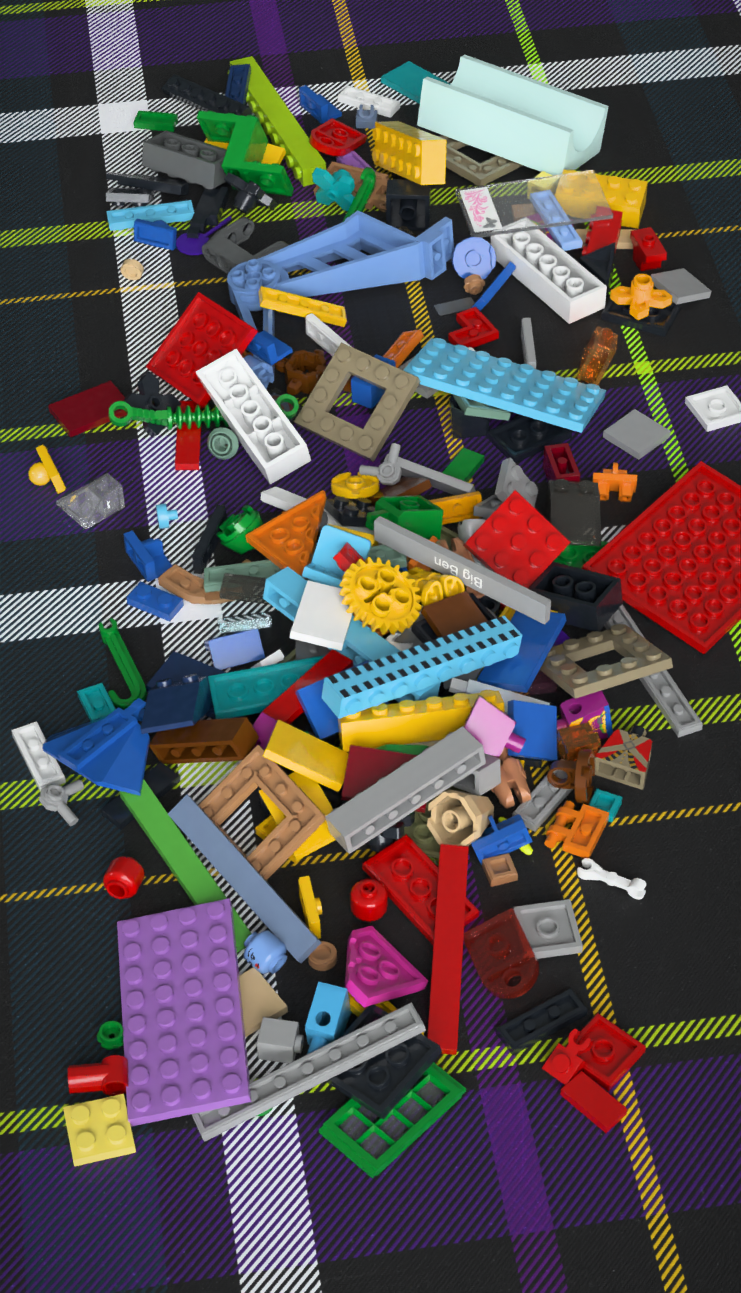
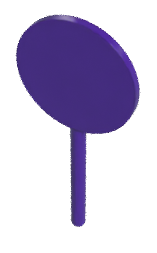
[176,216,232,255]

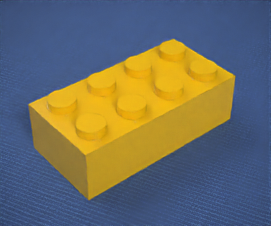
[555,169,648,228]

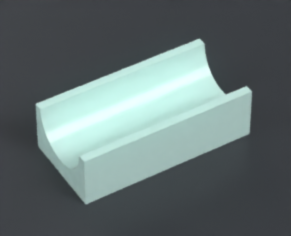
[417,55,609,179]

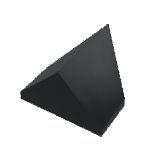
[579,242,616,297]
[449,396,489,439]

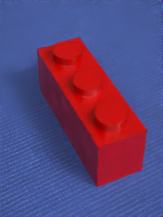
[582,208,623,257]

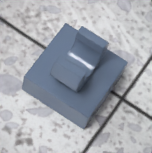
[356,104,377,129]

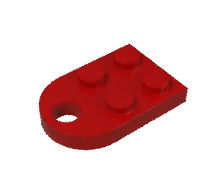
[309,118,367,156]

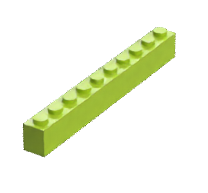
[228,56,326,187]

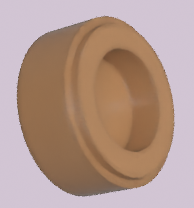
[308,941,337,971]

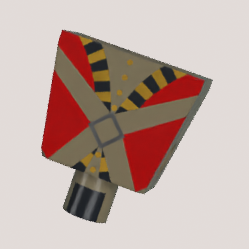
[595,726,653,790]

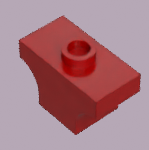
[630,227,667,271]

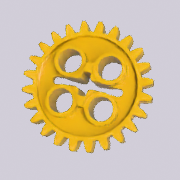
[339,557,422,635]

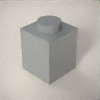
[257,1017,304,1064]

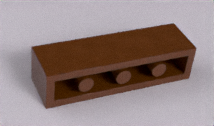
[149,717,259,764]

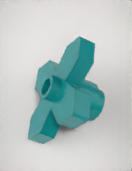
[312,167,355,211]

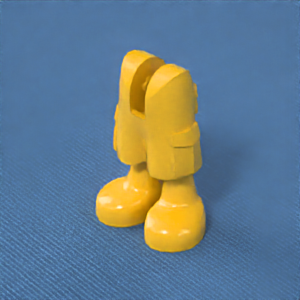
[406,567,465,607]

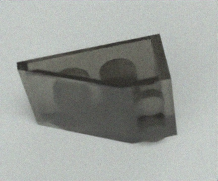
[546,479,601,546]

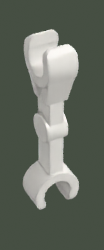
[577,858,646,900]

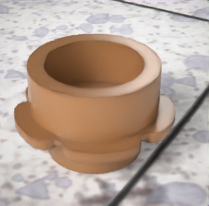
[464,274,485,295]

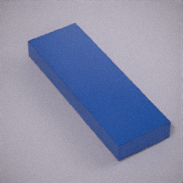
[471,261,516,311]

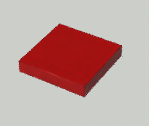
[565,1013,646,1091]

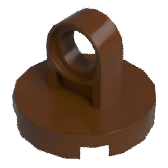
[547,749,595,804]

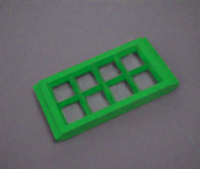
[319,1062,466,1179]

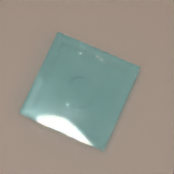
[217,613,272,633]

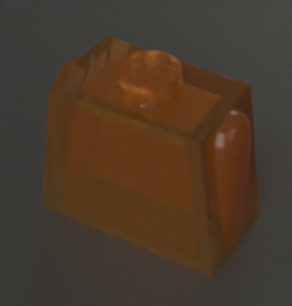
[577,326,618,385]

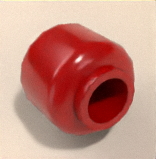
[103,856,145,899]
[350,878,388,922]

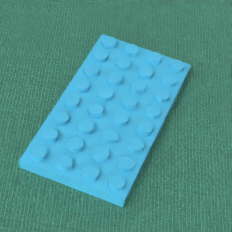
[403,338,606,433]

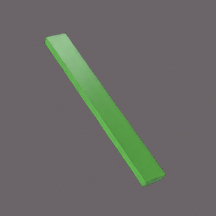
[120,780,252,952]

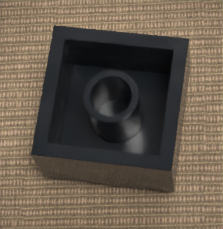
[386,179,431,231]

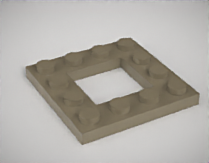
[438,135,523,187]
[294,342,421,462]
[540,624,673,699]

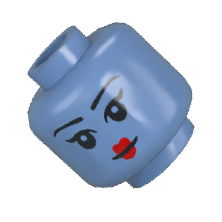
[244,930,287,974]

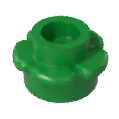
[97,1021,124,1050]

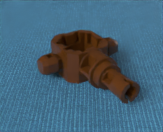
[275,349,352,395]

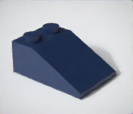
[140,674,213,734]

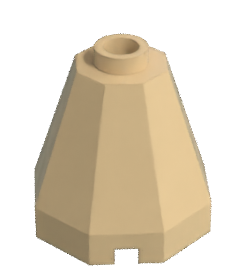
[427,789,494,846]

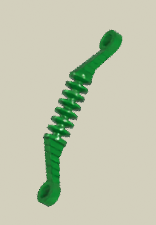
[108,394,299,430]

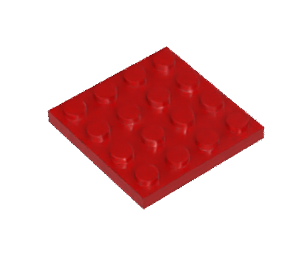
[146,292,258,408]

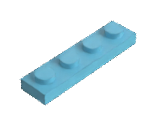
[106,200,194,231]

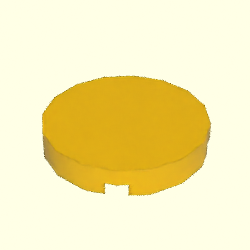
[331,472,380,499]

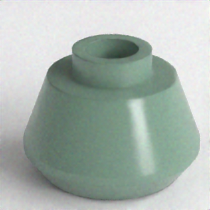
[207,427,239,460]

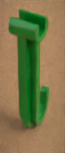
[343,167,376,222]
[99,618,147,709]

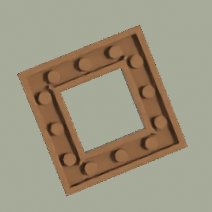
[199,745,326,881]

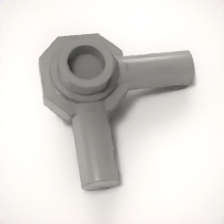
[359,443,402,486]
[39,779,84,826]

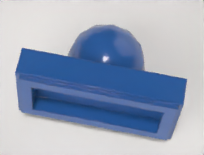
[134,219,177,250]

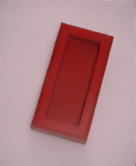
[560,1071,627,1133]

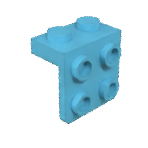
[302,525,371,589]

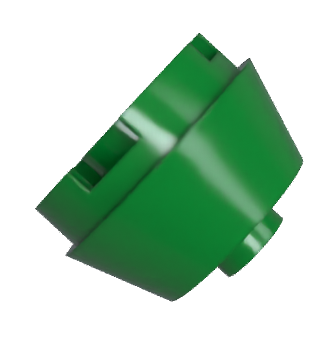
[216,505,263,554]

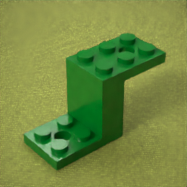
[197,111,294,196]

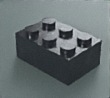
[529,562,623,632]

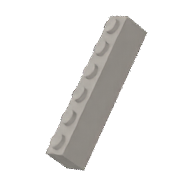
[325,726,486,854]

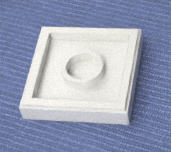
[685,385,741,432]

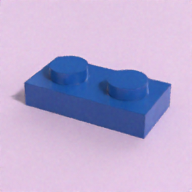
[126,581,184,622]

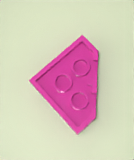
[345,926,428,1007]

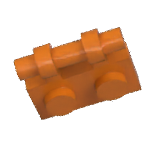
[544,801,609,858]

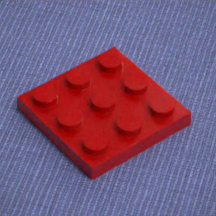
[463,490,571,589]

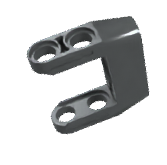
[202,217,289,274]

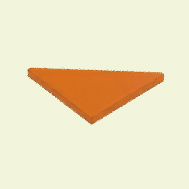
[245,490,327,580]

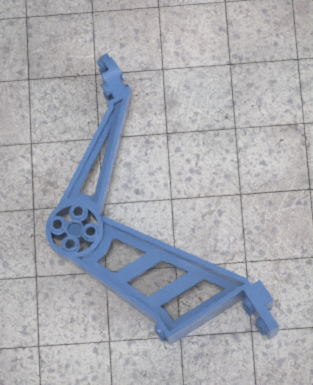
[227,210,454,389]

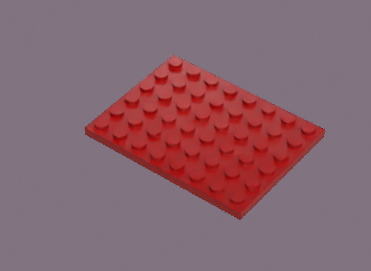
[582,461,741,654]

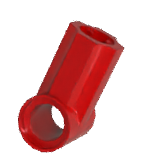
[68,1055,129,1096]

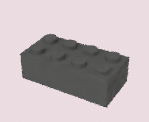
[142,131,227,189]

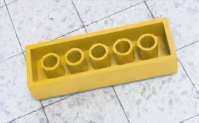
[372,121,446,185]

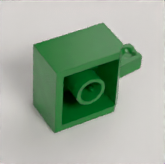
[366,495,444,540]

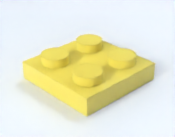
[63,1094,136,1166]

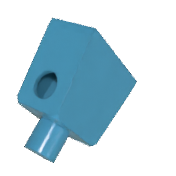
[305,982,351,1054]

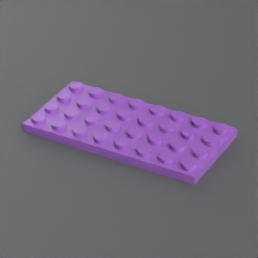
[117,898,252,1126]

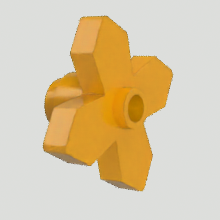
[610,274,672,320]

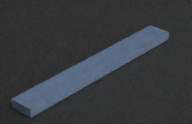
[168,794,322,963]

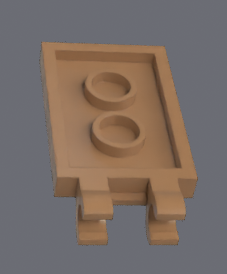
[313,162,389,212]

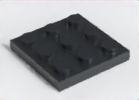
[325,1005,442,1120]

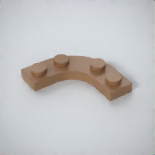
[158,559,255,604]

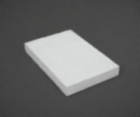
[290,580,353,651]

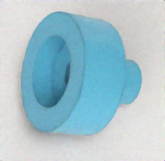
[156,503,178,529]

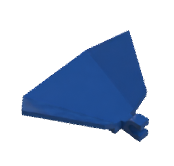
[42,698,150,796]

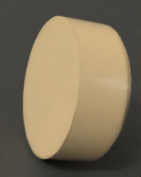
[120,259,144,280]

